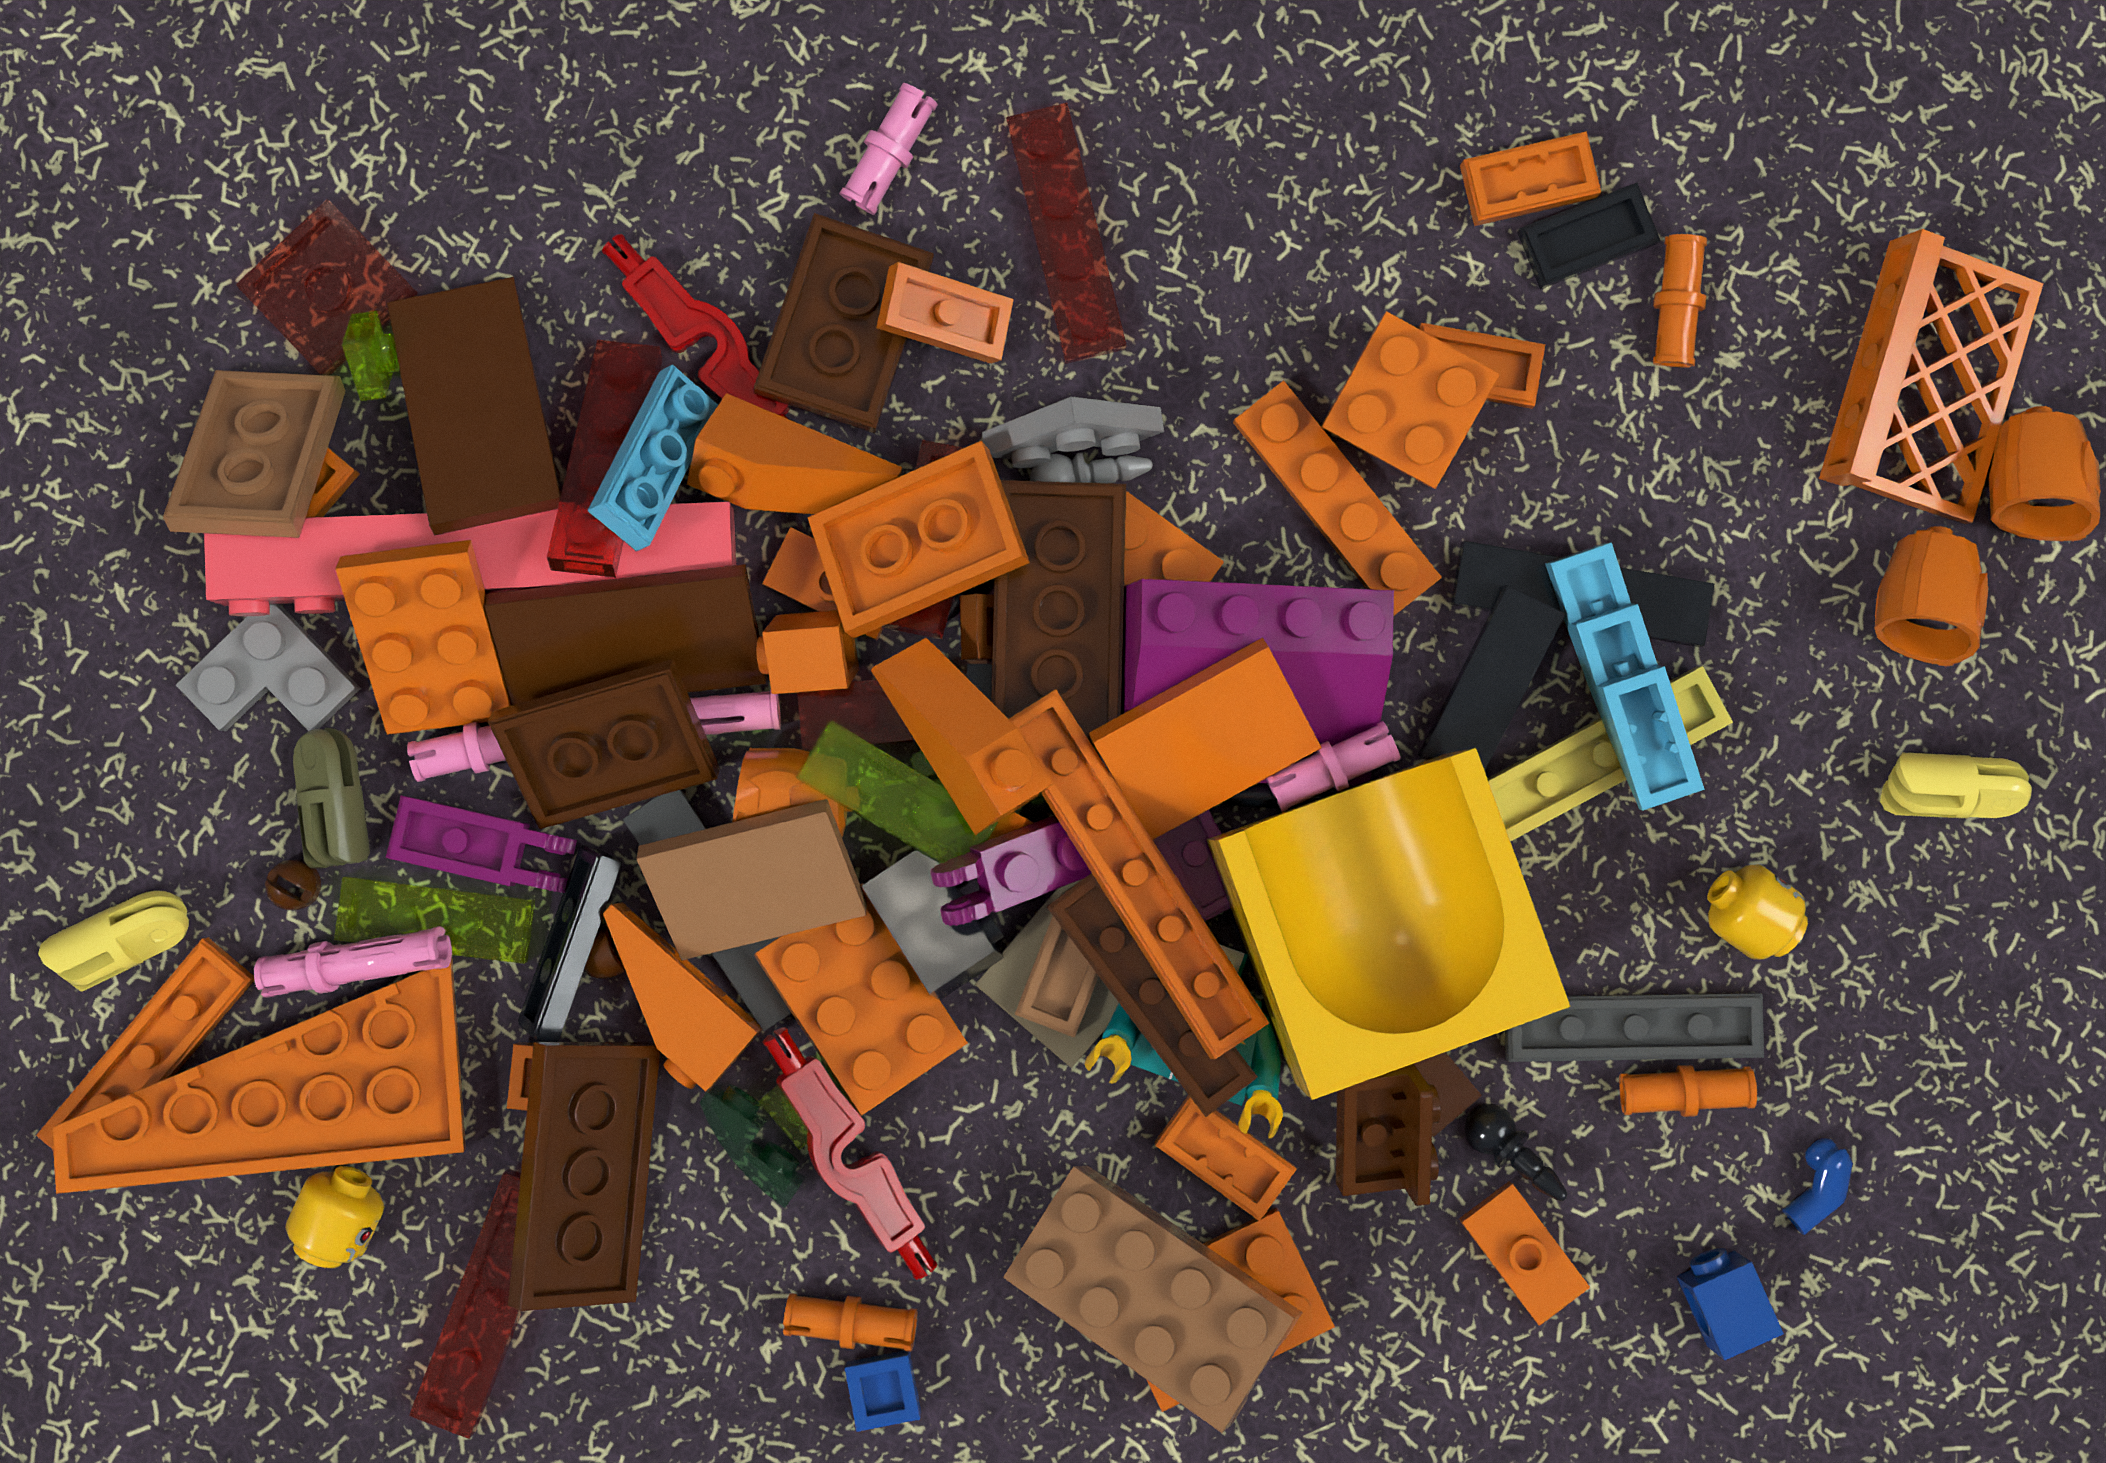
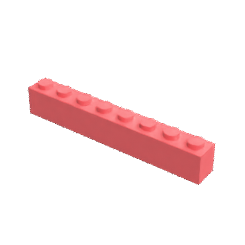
[204,502,736,616]

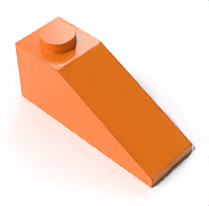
[687,393,903,514]
[871,638,1053,835]
[603,902,762,1092]

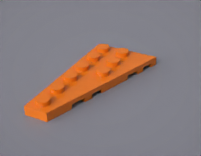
[52,958,466,1194]

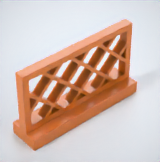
[1819,229,2044,524]

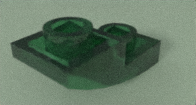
[699,1084,806,1208]

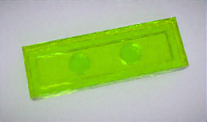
[795,720,998,864]
[334,876,535,964]

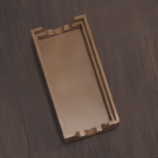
[1003,1166,1303,1433]

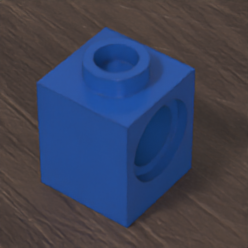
[1676,1248,1784,1361]

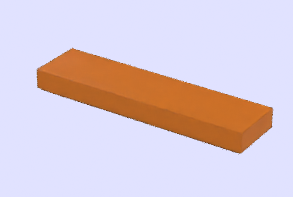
[36,937,254,1150]

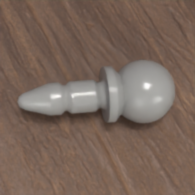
[1030,452,1153,483]

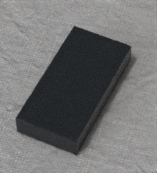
[1517,183,1661,290]

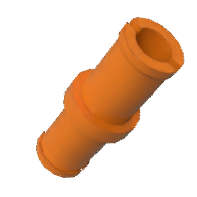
[1653,234,1707,368]
[1619,1065,1757,1117]
[783,1293,917,1352]

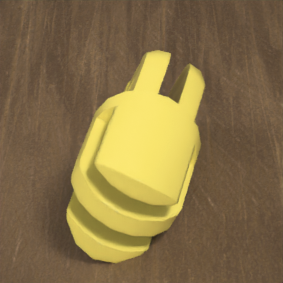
[1880,752,2032,818]
[38,891,189,992]

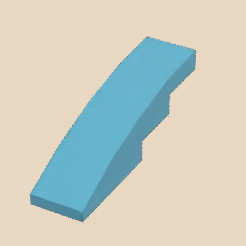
[1545,543,1705,811]

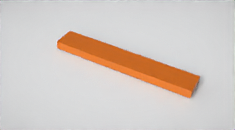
[1009,690,1269,1060]

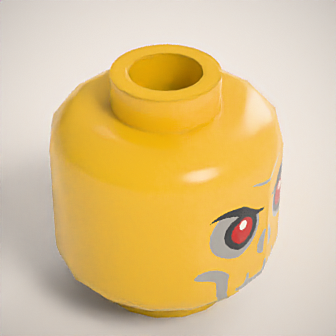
[1707,864,1808,959]
[285,1166,385,1268]

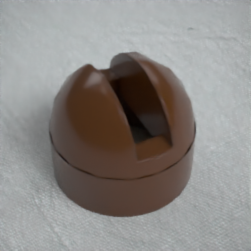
[265,859,321,911]
[584,925,626,979]

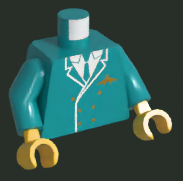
[1084,943,1283,1138]

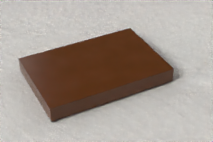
[754,213,934,434]
[488,659,720,830]

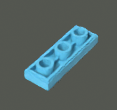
[587,364,718,551]

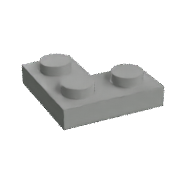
[982,397,1164,468]
[176,604,361,731]

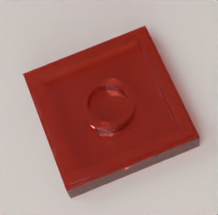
[236,198,418,375]

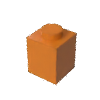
[756,610,859,694]

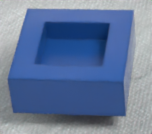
[845,1350,922,1432]

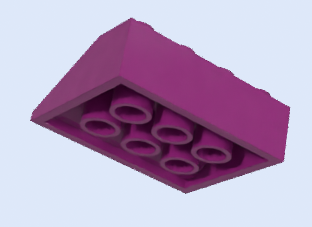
[1121,579,1394,786]

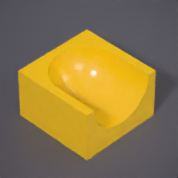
[1206,748,1571,1100]

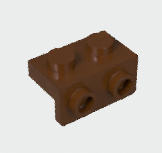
[1336,1063,1441,1206]

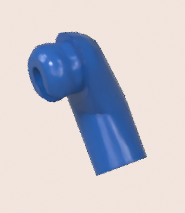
[1782,1138,1853,1235]

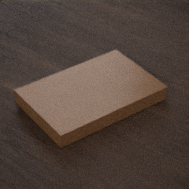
[163,370,345,538]
[636,799,867,961]

